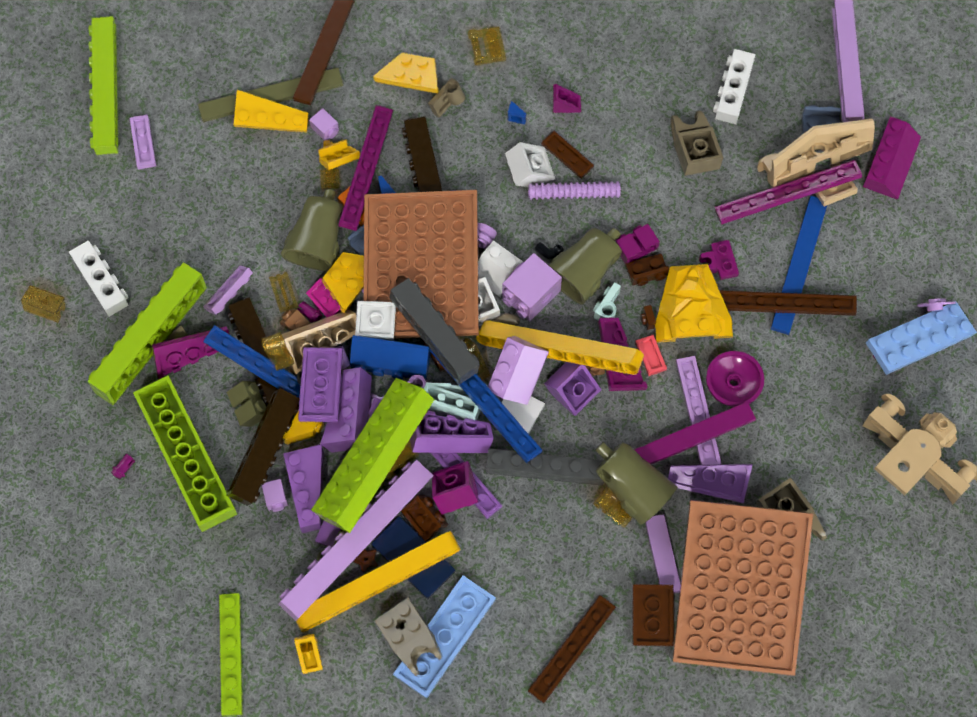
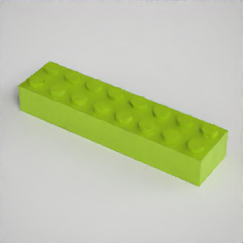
[87,262,207,405]
[133,375,238,532]
[311,378,435,533]

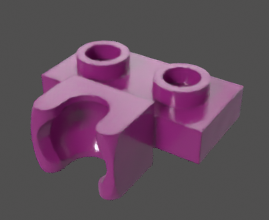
[699,240,739,280]

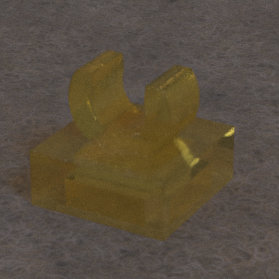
[320,169,340,189]

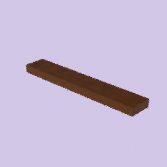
[528,595,616,704]

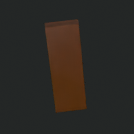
[541,131,594,179]

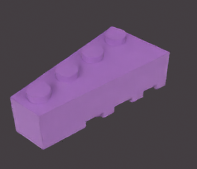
[320,367,372,453]
[283,445,324,533]

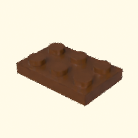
[632,584,674,646]

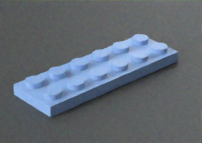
[866,301,977,375]
[393,576,496,699]

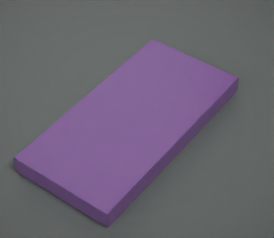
[298,347,343,422]

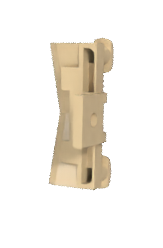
[757,119,875,206]

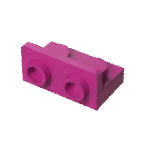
[306,277,351,317]

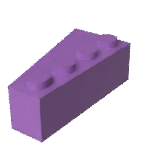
[410,411,493,453]

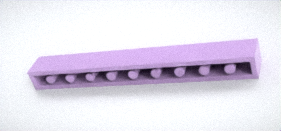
[278,460,433,621]

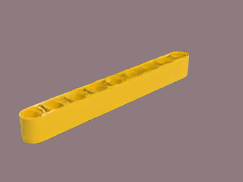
[476,320,644,375]
[296,531,460,632]

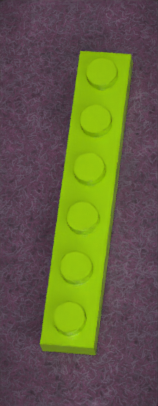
[219,593,243,717]

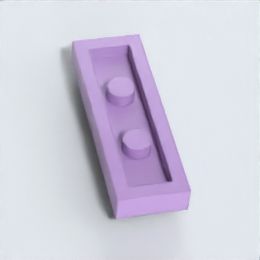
[130,115,156,170]
[203,265,253,314]

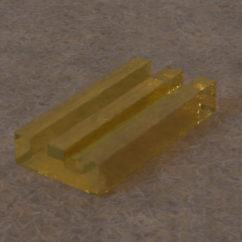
[269,272,298,313]

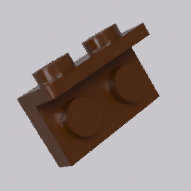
[625,254,670,286]
[401,495,448,541]

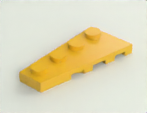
[233,90,309,132]

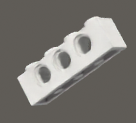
[713,49,755,124]
[69,240,129,317]

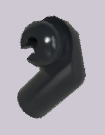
[535,242,564,259]

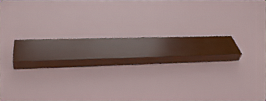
[293,0,355,106]
[719,290,857,316]

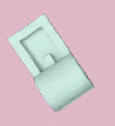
[593,282,621,321]

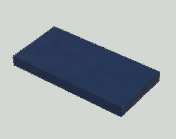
[371,517,456,600]

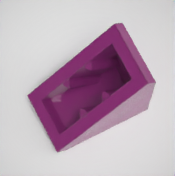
[552,84,581,113]

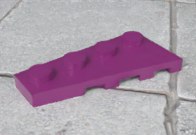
[598,318,648,391]
[152,326,229,380]

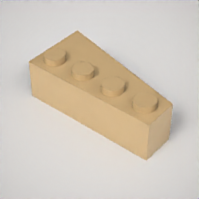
[278,310,356,375]

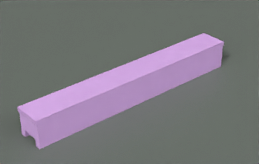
[832,0,864,122]

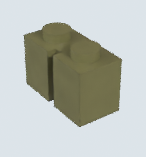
[227,381,266,427]

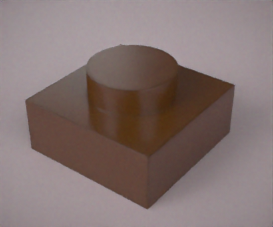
[640,305,656,330]

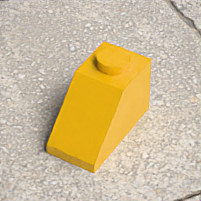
[283,410,324,445]

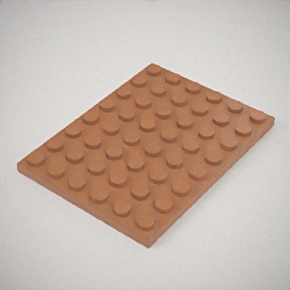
[363,190,479,338]
[673,500,813,676]

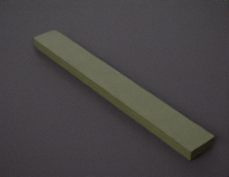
[198,68,343,122]

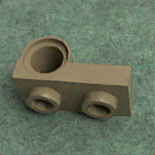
[428,78,466,118]

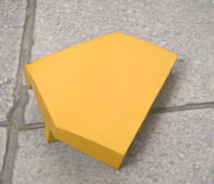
[318,140,360,170]

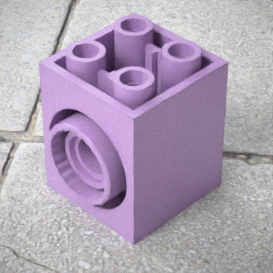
[502,253,562,322]

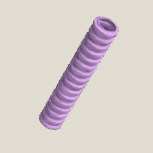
[528,181,620,200]

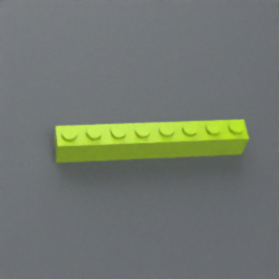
[89,16,118,155]

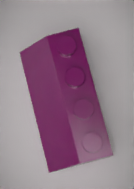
[863,116,921,200]

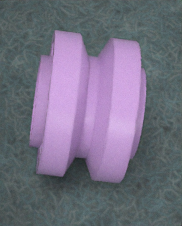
[478,223,497,249]

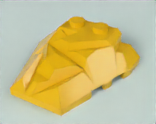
[655,264,733,343]

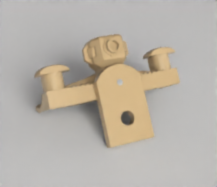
[863,393,977,505]

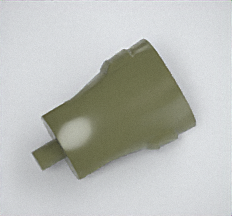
[281,189,344,271]
[548,228,622,305]
[595,442,678,525]

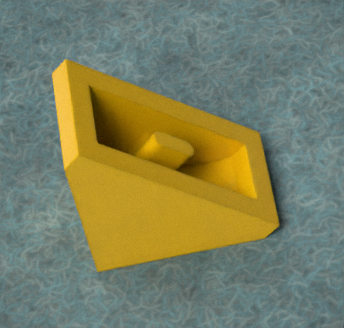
[294,634,323,674]

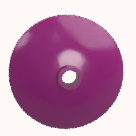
[706,351,765,407]

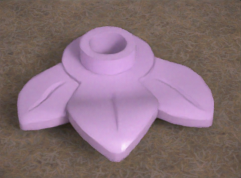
[917,298,956,311]

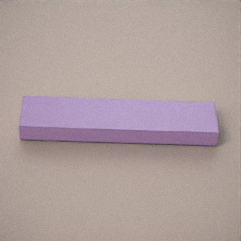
[645,514,681,594]

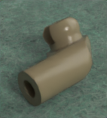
[491,313,520,326]

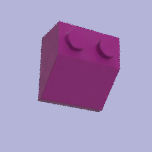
[432,461,478,514]

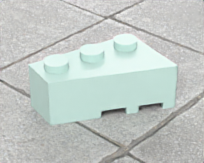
[424,382,488,420]

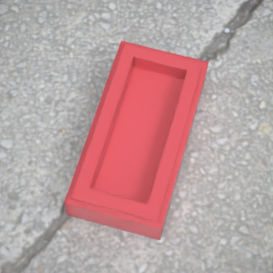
[635,335,667,376]

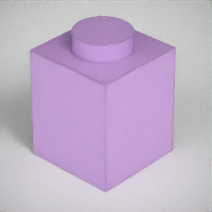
[309,108,339,140]
[262,479,288,512]

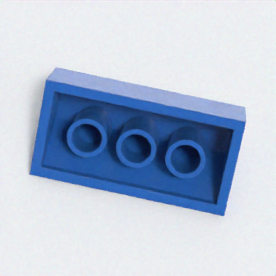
[350,335,430,381]

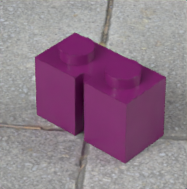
[616,224,660,264]

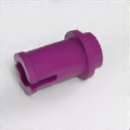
[297,301,322,323]
[111,454,135,479]

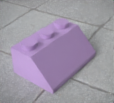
[488,336,549,405]

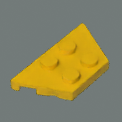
[373,53,439,94]
[322,252,364,313]

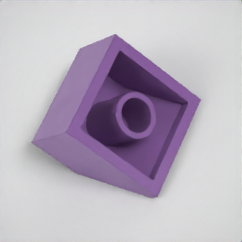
[544,362,601,416]

